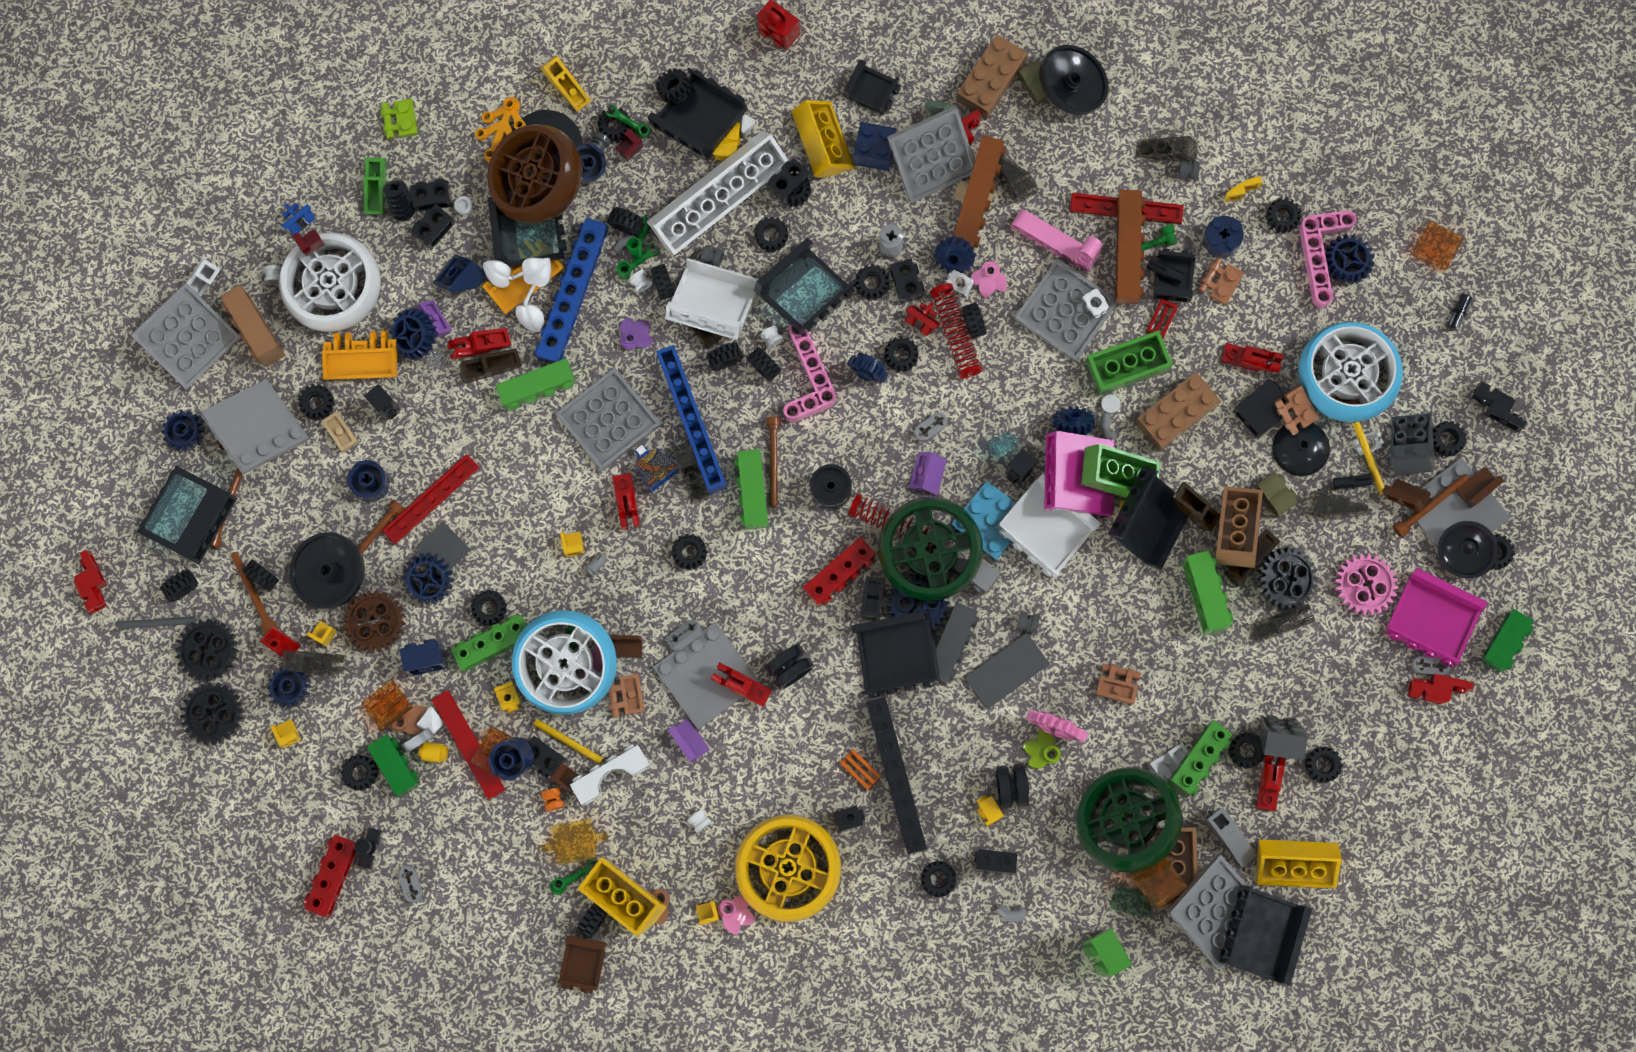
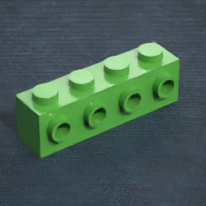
[495,358,576,410]
[734,449,769,530]
[451,614,527,672]
[1167,720,1233,799]

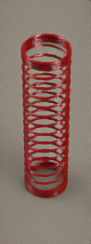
[930,283,983,379]
[848,493,936,553]

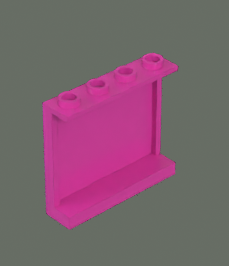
[1044,431,1114,518]
[1384,568,1488,667]

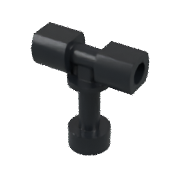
[354,828,382,869]

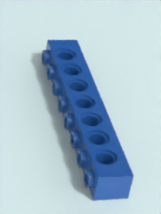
[535,218,609,364]
[656,345,727,495]

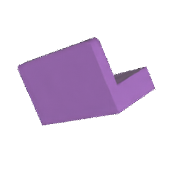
[415,300,452,340]
[909,452,946,495]
[668,719,710,763]

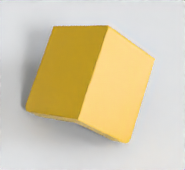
[560,532,585,558]
[307,621,337,647]
[270,719,301,748]
[696,900,720,925]

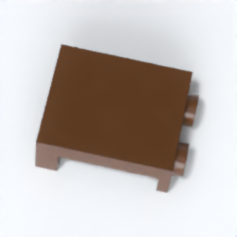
[557,935,607,994]

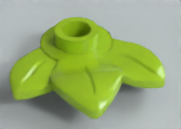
[1023,730,1061,769]

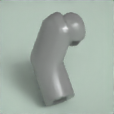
[612,234,637,255]
[1100,413,1116,440]

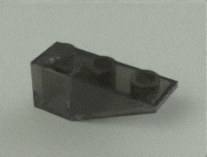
[1135,136,1198,162]
[999,157,1038,204]
[671,441,710,505]
[1307,488,1373,520]

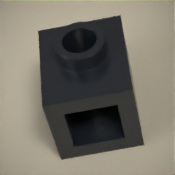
[835,806,865,833]

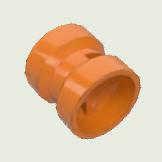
[541,787,565,812]

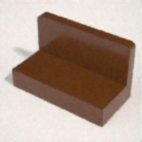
[1456,467,1504,508]
[1382,479,1431,513]
[609,635,643,658]

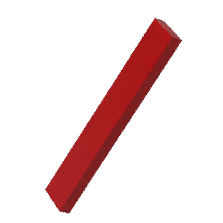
[1070,192,1184,224]
[381,454,480,545]
[432,690,506,800]

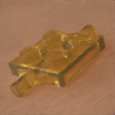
[541,818,608,866]

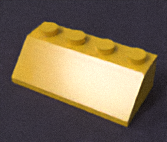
[791,100,855,178]
[1257,839,1342,889]
[578,857,667,937]

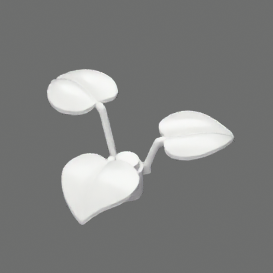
[483,257,551,332]

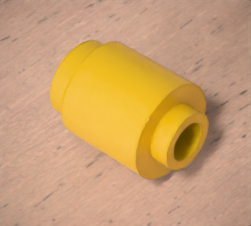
[418,742,448,763]

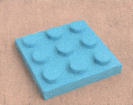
[951,481,1015,561]

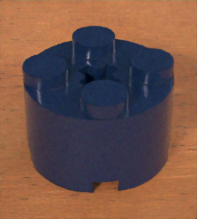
[577,144,606,185]
[1203,216,1244,258]
[347,460,390,502]
[488,737,534,781]

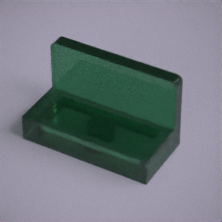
[1110,885,1156,918]

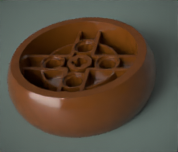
[487,124,582,224]

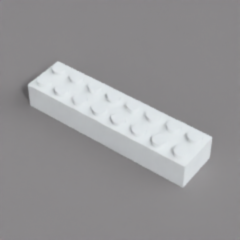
[647,131,788,255]

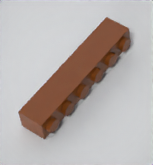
[953,135,1007,248]
[1115,190,1145,304]

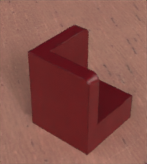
[615,128,644,162]
[292,229,325,256]

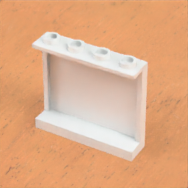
[665,258,759,340]
[996,473,1101,578]

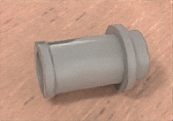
[584,552,608,577]

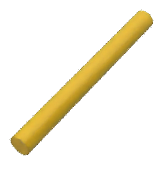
[1352,421,1385,495]
[534,719,604,765]

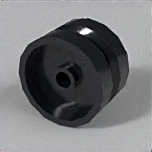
[810,464,852,510]
[764,643,815,691]
[996,763,1029,809]

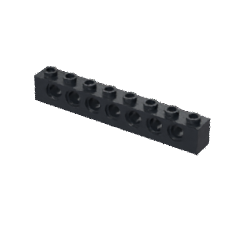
[866,697,927,855]

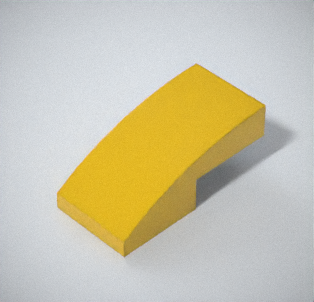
[1224,176,1262,202]

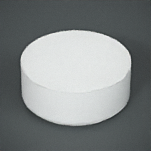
[454,196,473,215]
[1101,394,1120,414]

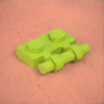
[380,98,419,140]

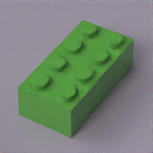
[1086,331,1173,396]
[1081,444,1160,498]
[1182,550,1234,636]
[1082,928,1132,977]

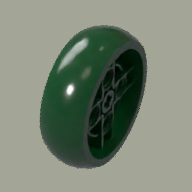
[878,497,983,601]
[1076,767,1183,873]

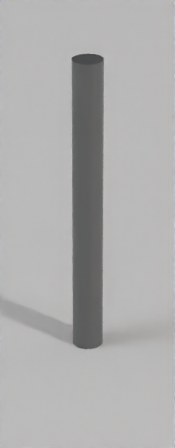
[118,616,196,629]

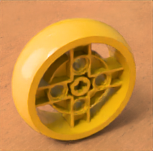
[735,814,841,922]

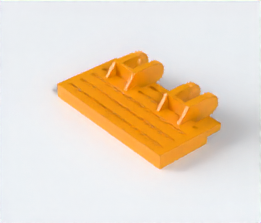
[482,240,564,315]
[322,331,398,380]

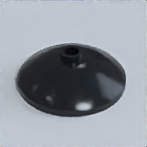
[1272,423,1330,476]
[1438,521,1498,579]

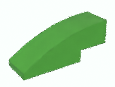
[364,158,387,214]

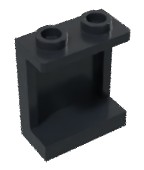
[844,59,901,115]
[1153,249,1197,303]
[1233,379,1291,440]
[974,849,1018,876]

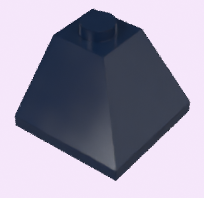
[433,254,486,292]

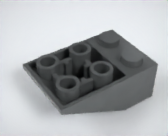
[1390,413,1434,475]
[1260,715,1308,760]

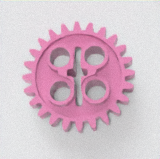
[1334,553,1399,616]
[1025,710,1088,743]

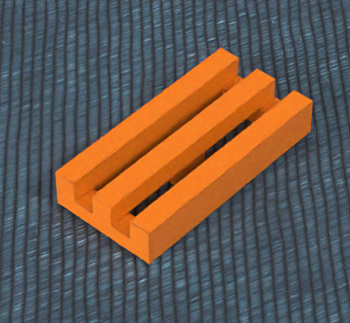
[840,749,881,791]

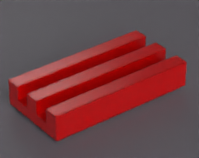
[1146,298,1178,339]

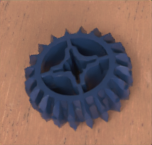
[1325,234,1375,285]
[389,308,438,360]
[401,552,454,605]

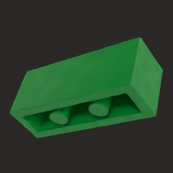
[1481,609,1534,672]
[367,734,420,798]

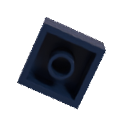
[853,122,897,171]
[399,639,448,677]

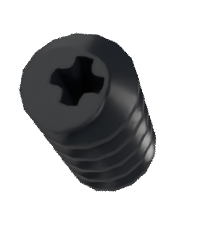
[383,180,415,221]

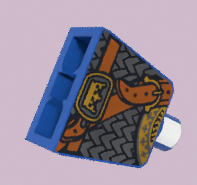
[635,445,680,493]

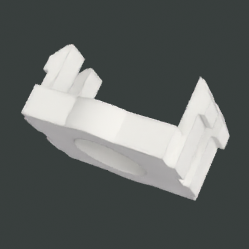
[945,270,974,296]
[1082,289,1109,319]
[1353,432,1384,456]

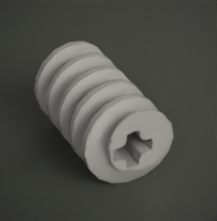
[879,224,903,258]

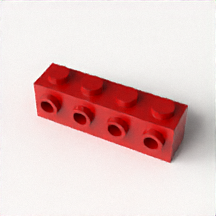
[803,536,876,607]
[304,834,356,918]

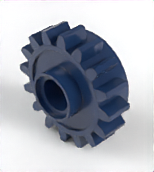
[934,236,976,274]
[847,353,888,384]
[1053,406,1095,436]
[161,410,205,452]
[267,665,311,709]

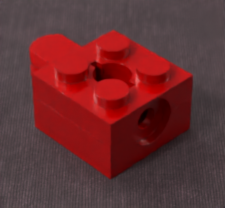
[757,0,801,50]

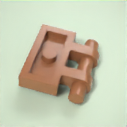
[1198,258,1245,306]
[1274,385,1319,435]
[1095,663,1141,705]
[607,673,645,718]

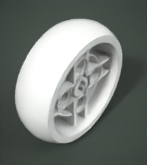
[279,233,381,332]

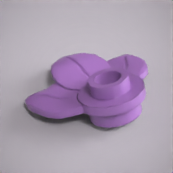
[620,318,654,350]

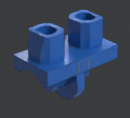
[282,203,316,235]

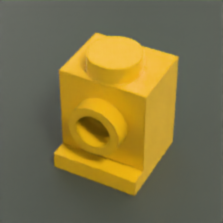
[494,681,522,713]
[976,795,1004,827]

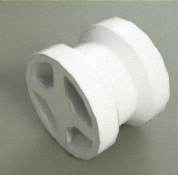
[263,265,281,285]
[629,270,653,293]
[760,326,783,349]
[687,809,712,833]

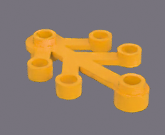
[475,97,526,163]

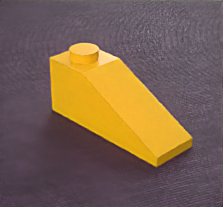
[539,56,591,112]

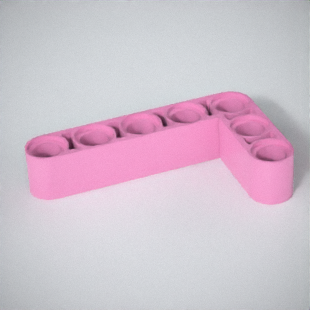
[1010,209,1103,273]
[1299,211,1356,309]
[784,320,836,423]

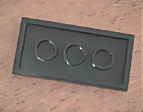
[964,633,1050,709]

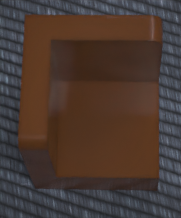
[550,763,579,793]

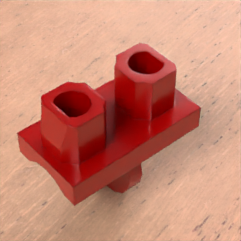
[905,302,941,336]
[260,626,300,660]

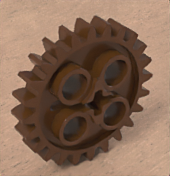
[342,590,406,653]

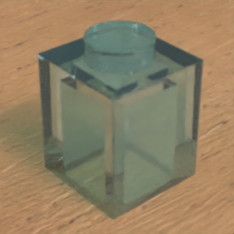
[989,431,1020,462]

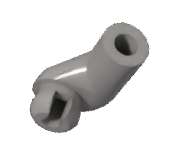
[996,904,1027,923]

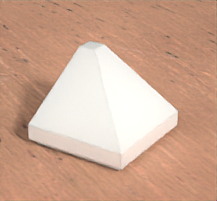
[741,114,755,138]
[417,707,444,734]

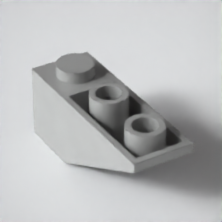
[951,558,1000,595]
[1204,807,1257,868]

